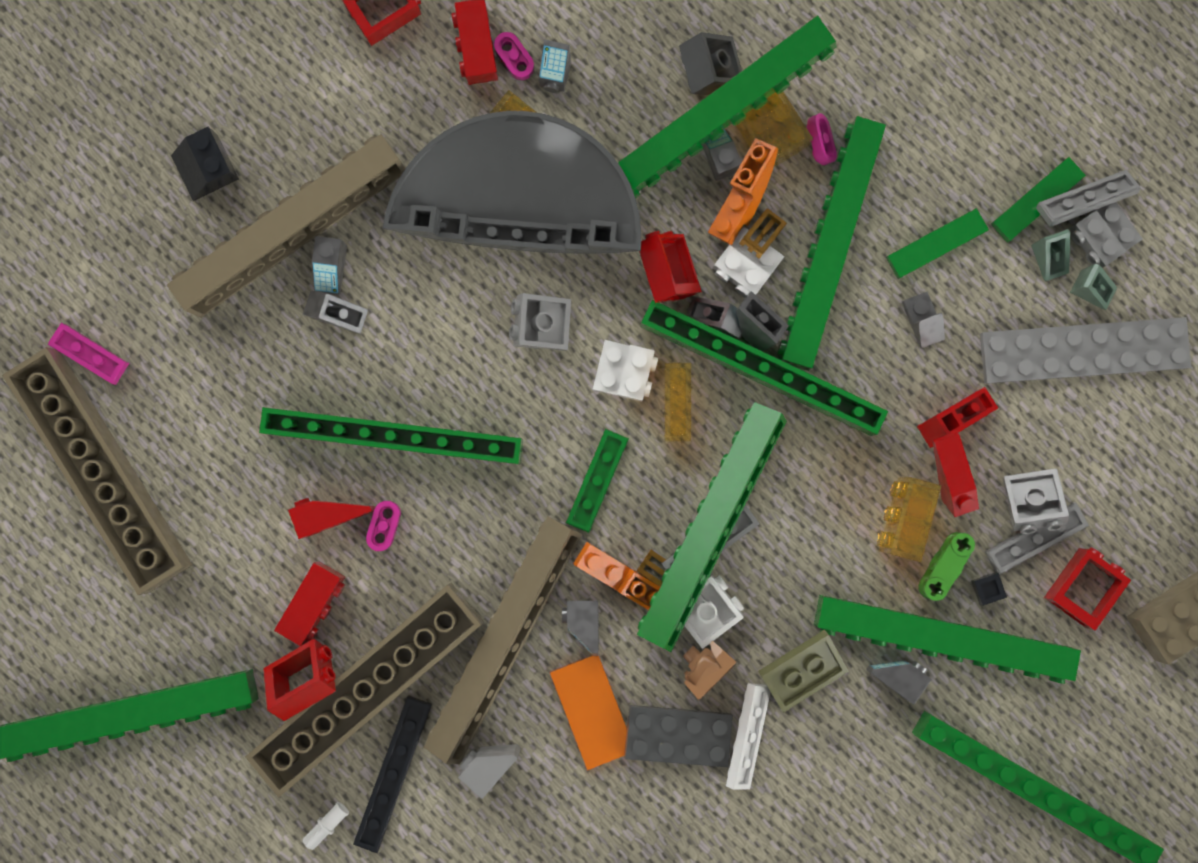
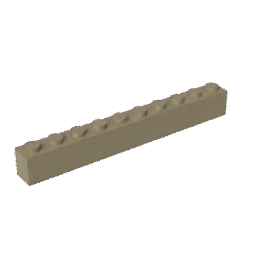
[424,516,583,765]

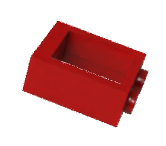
[342,0,421,46]
[639,231,702,303]
[1044,547,1131,631]
[263,638,336,721]

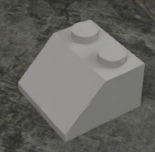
[458,744,521,799]

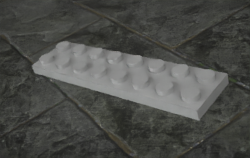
[980,317,1192,384]

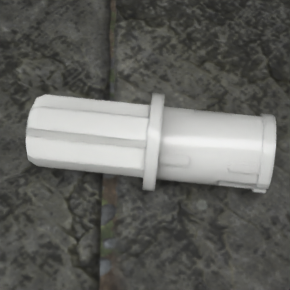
[302,802,349,850]

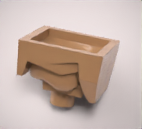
[683,641,737,700]

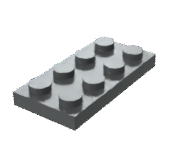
[624,705,733,767]

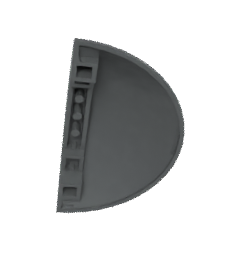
[383,111,641,254]

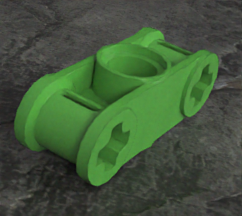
[918,532,975,601]

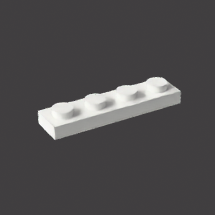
[726,683,770,790]

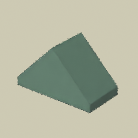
[1031,229,1070,281]
[1070,264,1117,310]

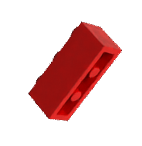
[451,0,498,85]
[274,561,346,646]

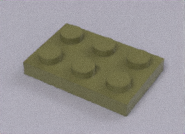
[758,630,849,713]

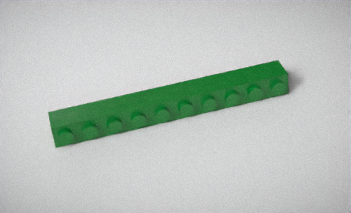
[618,15,837,198]
[777,116,886,371]
[640,300,888,436]
[637,402,787,652]
[259,407,523,465]
[814,595,1081,684]
[0,669,259,762]
[912,710,1164,863]

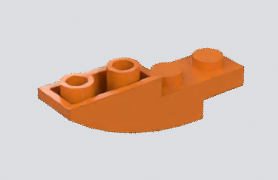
[708,138,778,246]
[573,542,660,610]

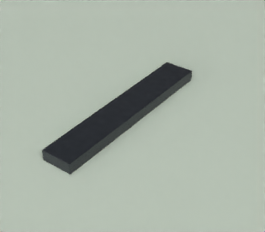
[353,695,432,853]

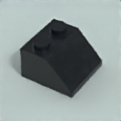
[171,126,239,201]

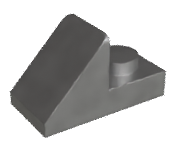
[902,291,945,349]

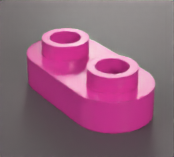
[494,32,534,80]
[806,113,837,166]
[366,501,401,551]

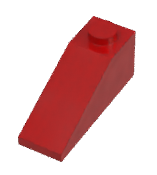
[917,387,998,448]
[932,431,979,517]
[288,498,375,539]

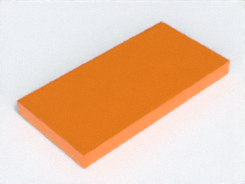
[550,655,627,770]

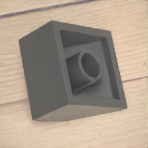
[679,32,742,95]

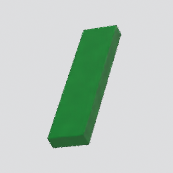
[991,157,1086,243]
[886,208,989,279]
[566,429,629,533]

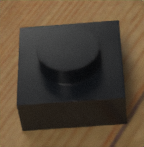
[971,572,1007,606]

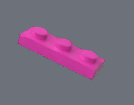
[48,323,129,385]

